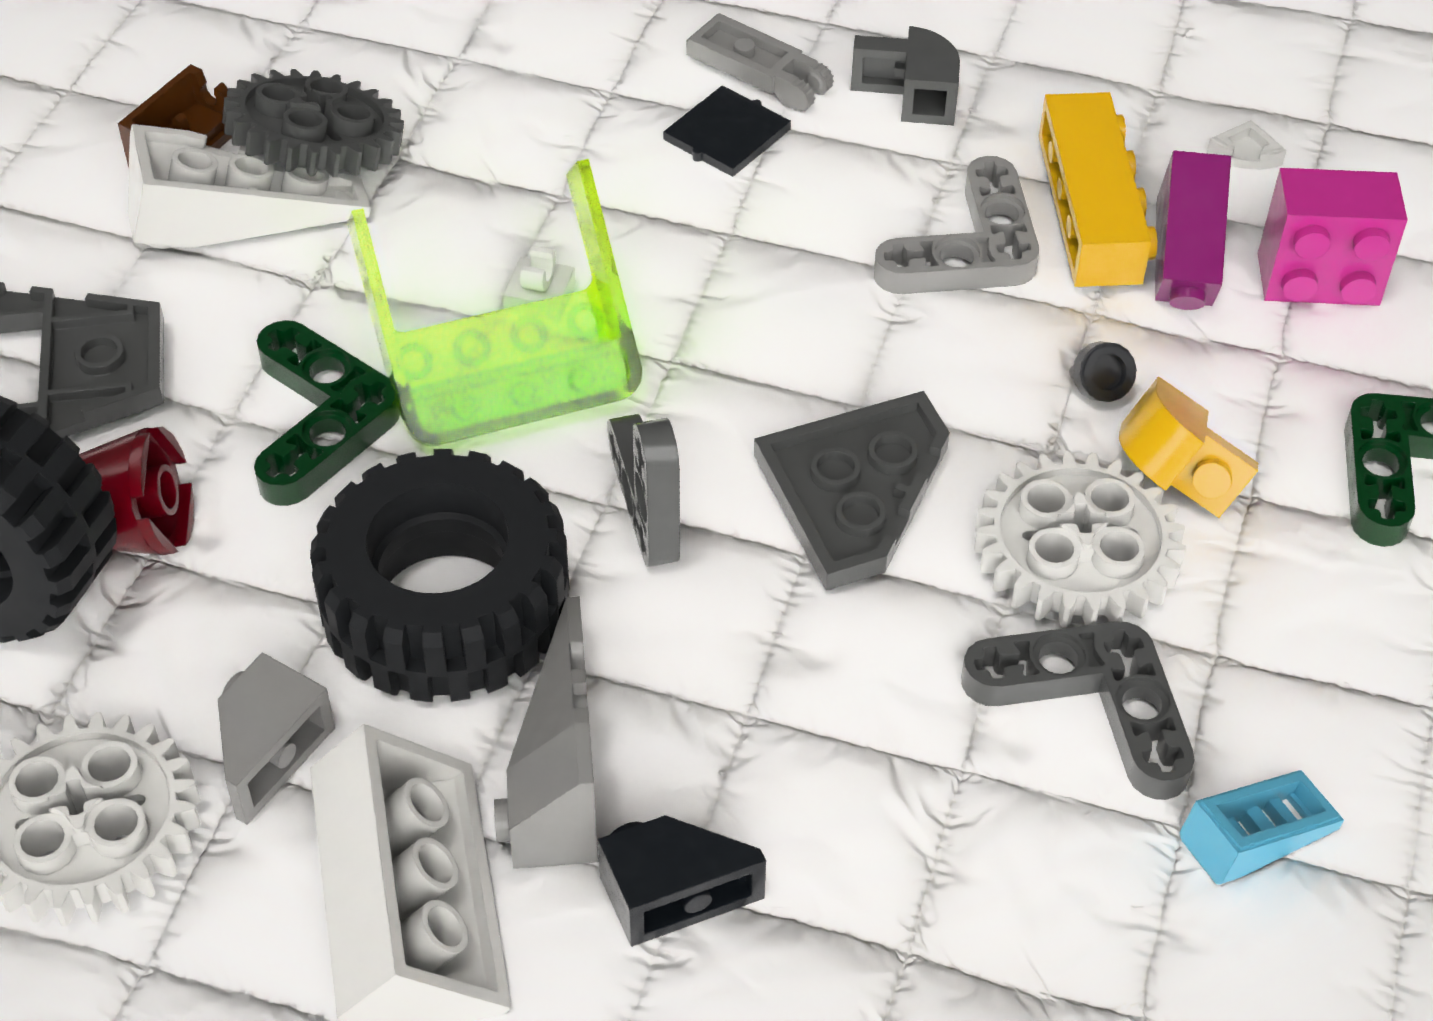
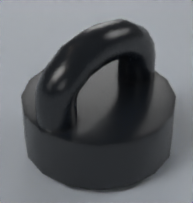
[1069,341,1137,402]

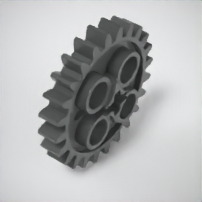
[222,69,404,177]

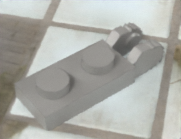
[686,13,834,112]

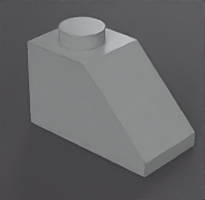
[217,652,335,825]

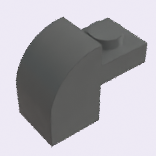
[850,26,960,126]

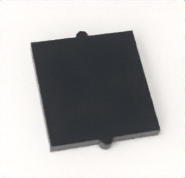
[663,85,791,177]

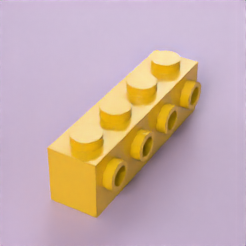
[1038,92,1158,287]

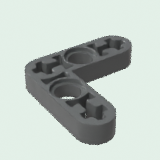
[607,414,680,567]
[961,622,1195,800]

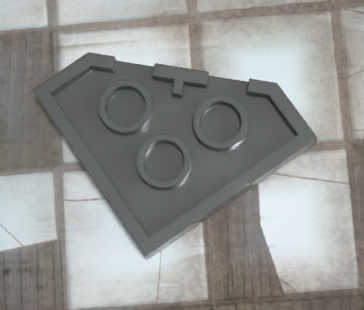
[754,391,950,590]

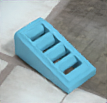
[1180,770,1344,885]

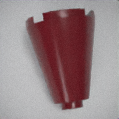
[79,426,194,555]

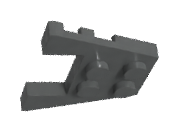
[0,282,164,438]

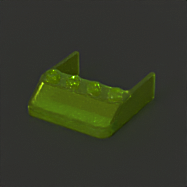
[347,159,642,446]

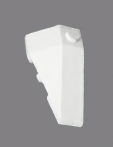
[127,124,371,249]

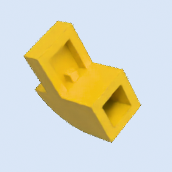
[1119,376,1259,518]

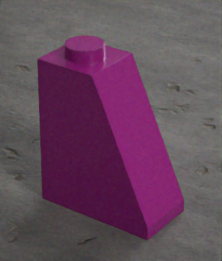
[1155,150,1231,310]

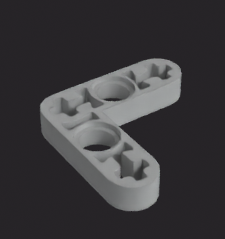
[873,156,1039,294]

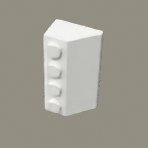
[310,723,512,1021]

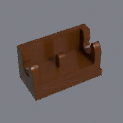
[117,64,232,168]

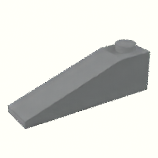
[494,596,599,869]

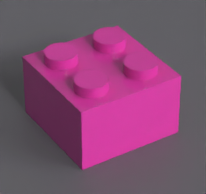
[1257,168,1408,306]

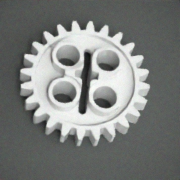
[974,451,1186,628]
[0,712,201,926]

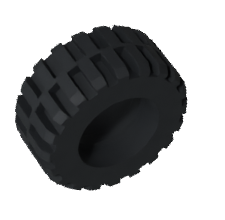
[0,395,117,643]
[310,449,570,702]

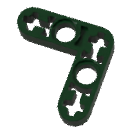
[254,320,400,506]
[1344,393,1433,547]

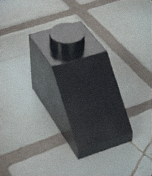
[598,815,767,947]

